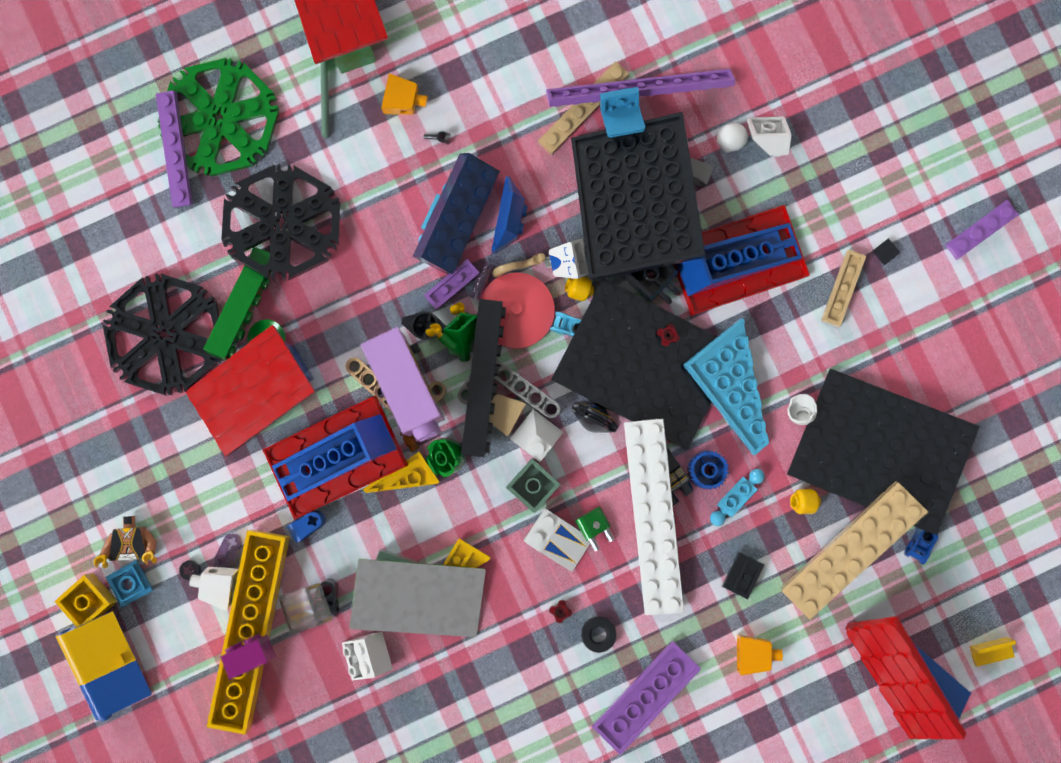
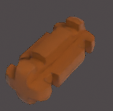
[400,432,419,452]

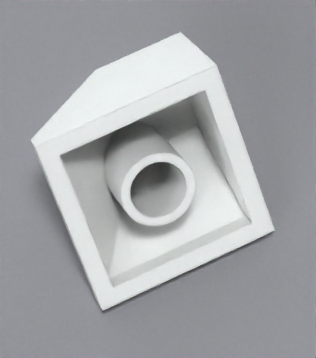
[747,116,792,157]
[510,409,563,462]

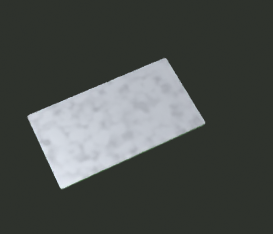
[350,559,486,637]

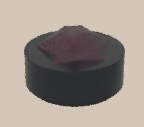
[179,560,200,580]

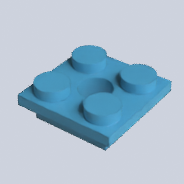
[106,560,153,608]

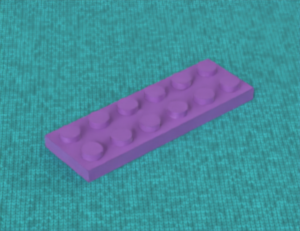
[592,641,701,755]

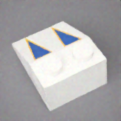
[523,508,590,572]

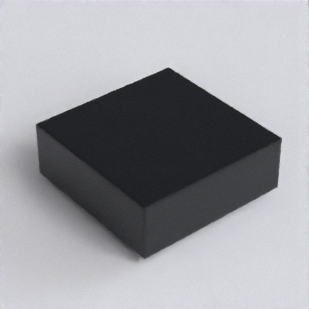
[872,238,900,265]

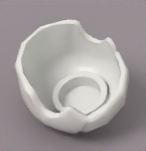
[717,123,748,153]
[787,394,817,425]

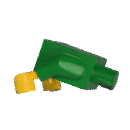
[426,302,477,362]

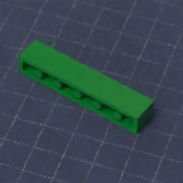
[203,247,271,361]

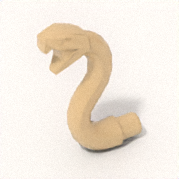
[492,253,546,278]

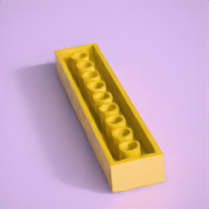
[206,529,290,735]

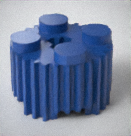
[687,451,729,490]

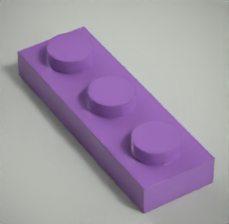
[424,259,480,311]

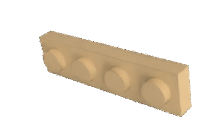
[821,249,866,328]

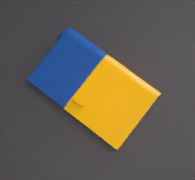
[55,611,152,722]

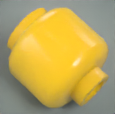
[565,277,594,302]
[790,489,821,514]

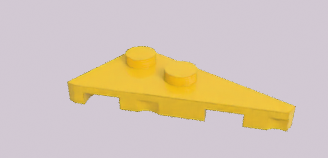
[363,451,440,493]

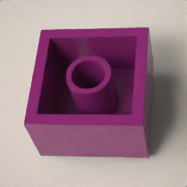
[220,633,276,680]

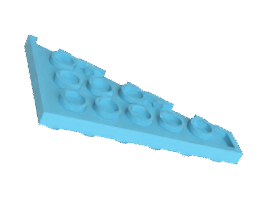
[684,318,769,455]

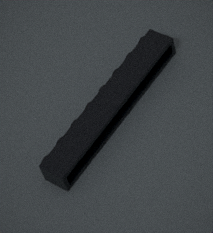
[461,299,506,457]

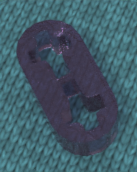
[214,533,242,568]

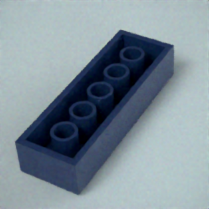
[412,153,500,274]

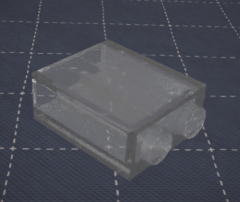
[278,582,333,634]

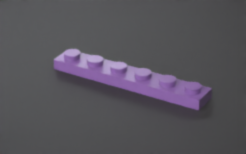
[156,91,193,208]

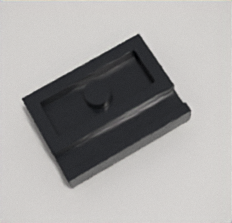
[722,552,765,600]

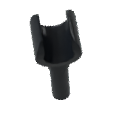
[423,131,451,144]

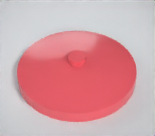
[481,272,555,349]

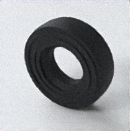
[581,617,616,653]

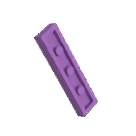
[945,200,1019,260]

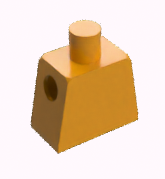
[381,74,428,115]
[737,634,783,675]

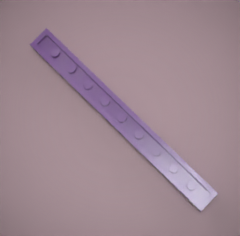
[546,69,735,107]

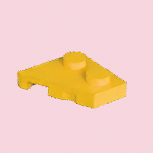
[443,538,491,568]

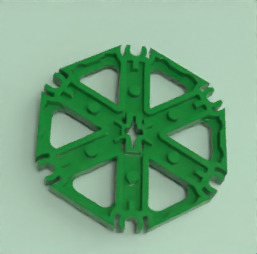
[157,58,280,177]

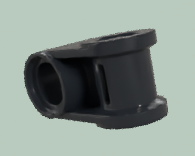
[317,579,339,617]

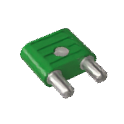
[575,506,615,551]

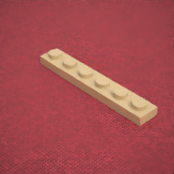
[538,61,629,155]

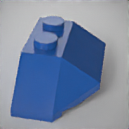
[491,176,528,254]

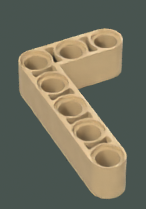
[345,357,447,414]

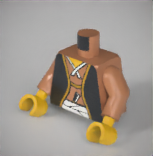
[93,516,157,569]

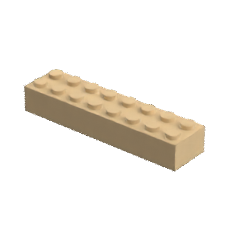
[781,481,928,620]

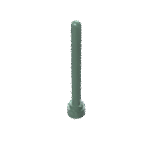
[320,60,330,138]

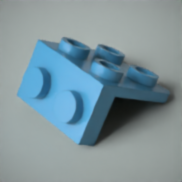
[600,87,645,138]

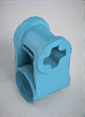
[550,311,581,337]

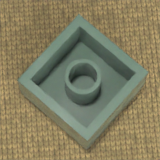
[506,459,561,514]

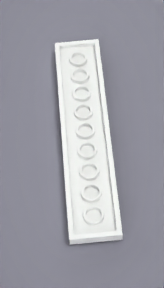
[624,418,684,615]

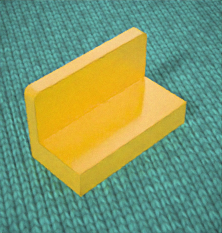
[969,637,1017,667]

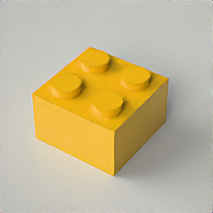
[54,573,118,627]

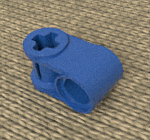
[286,511,326,544]
[904,528,938,564]

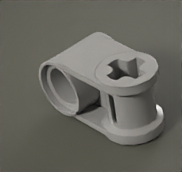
[690,157,713,186]

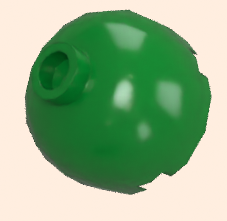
[427,438,465,477]

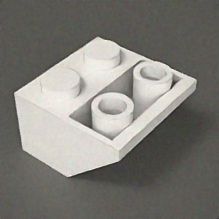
[342,632,393,680]

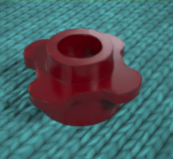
[657,324,679,346]
[549,600,572,623]

